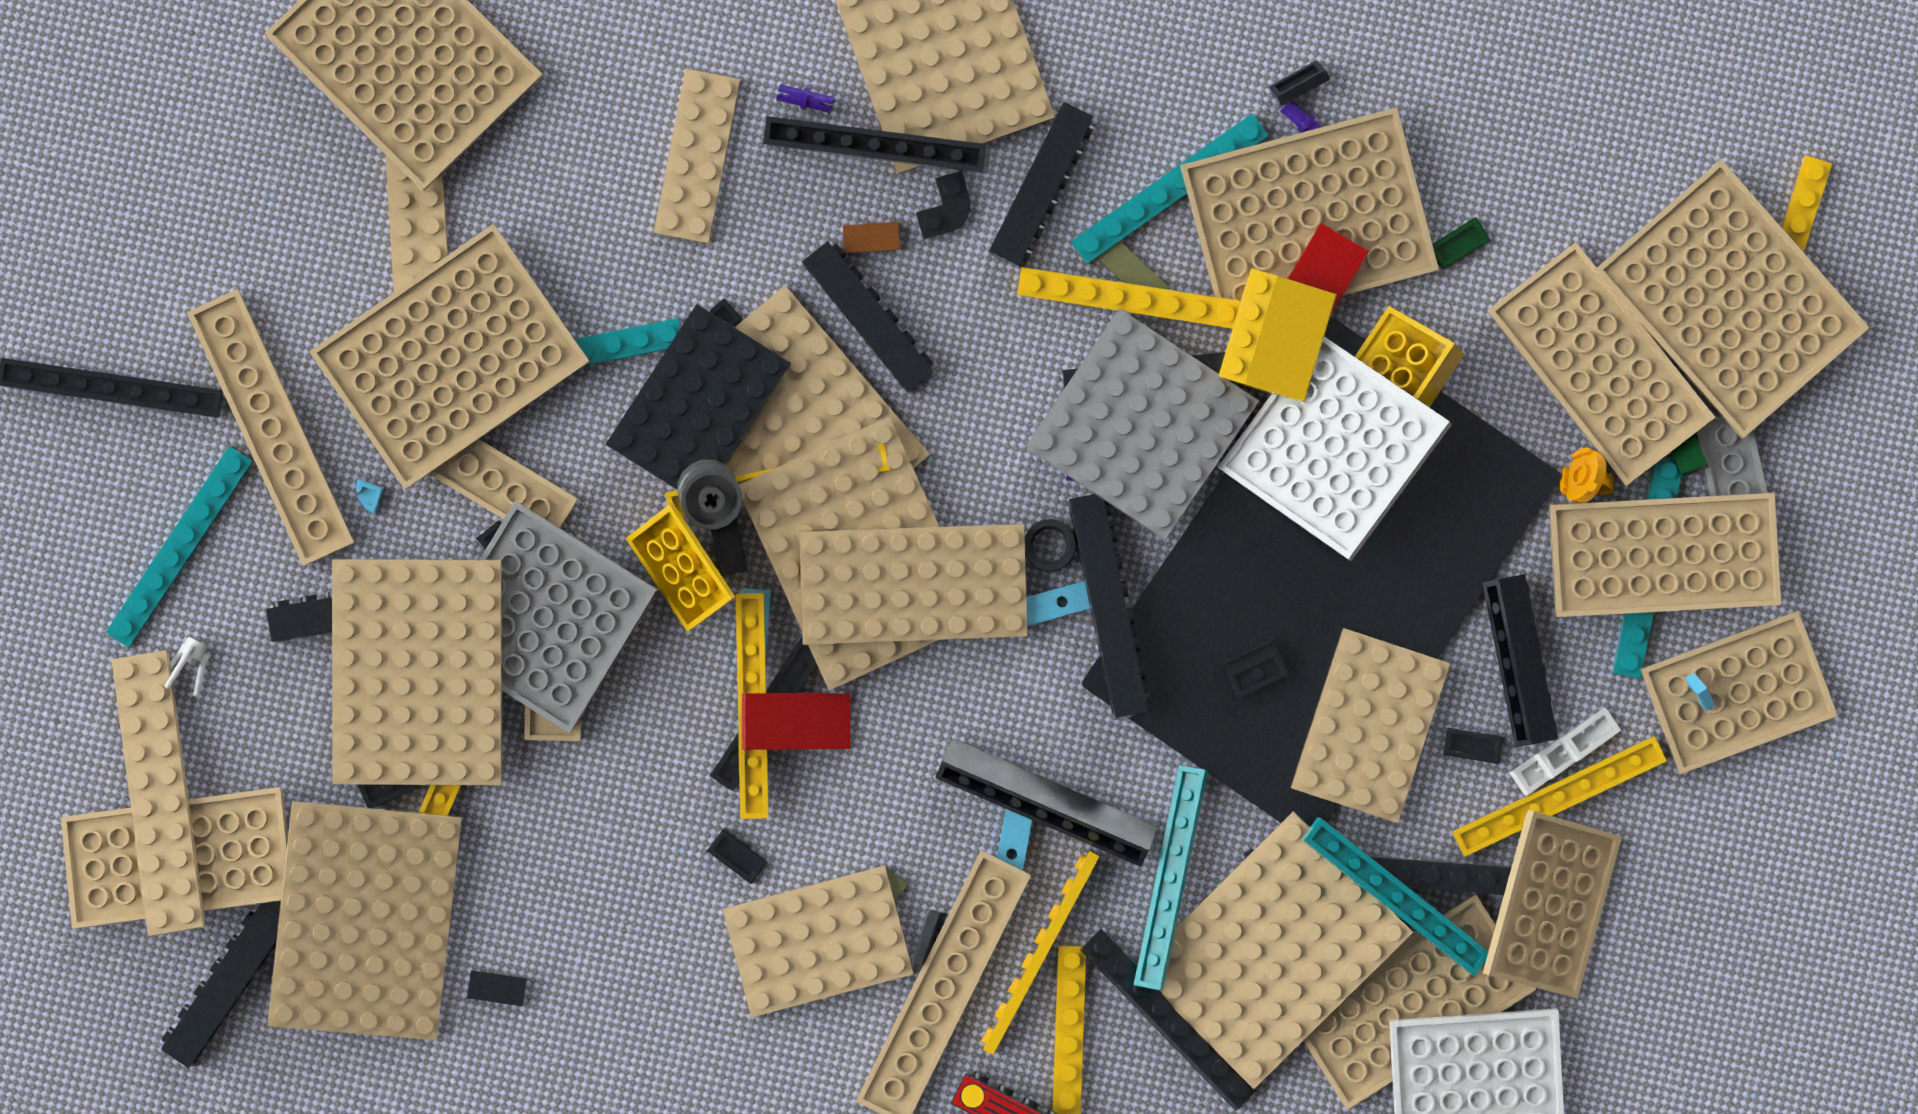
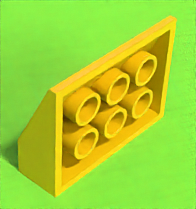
[1219,269,1337,402]
[1355,306,1465,407]
[626,502,735,632]

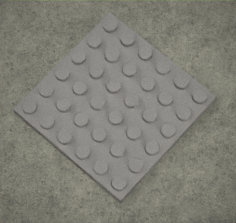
[1025,308,1259,541]
[480,501,659,733]

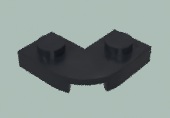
[916,171,971,240]

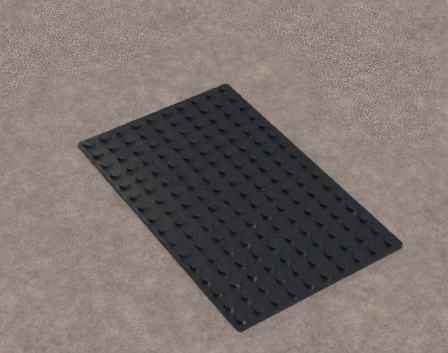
[1082,319,1561,827]

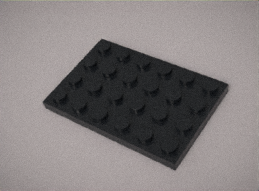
[605,304,791,490]

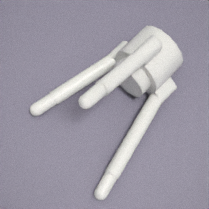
[165,637,210,697]

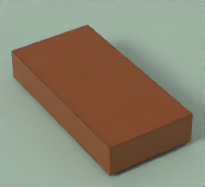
[843,222,900,254]

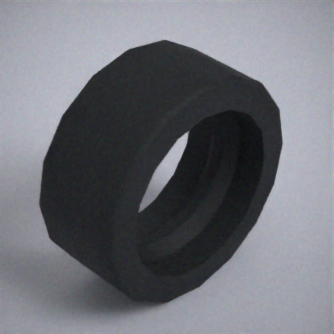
[1025,519,1076,572]

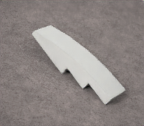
[1509,707,1621,796]

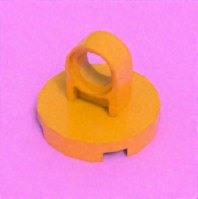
[1560,447,1615,504]

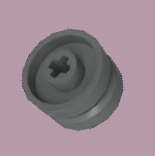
[677,459,742,529]

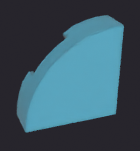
[356,479,385,514]
[1686,673,1715,711]

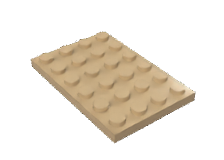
[1640,611,1838,774]
[1291,628,1450,823]
[1483,810,1622,999]
[723,865,914,1018]

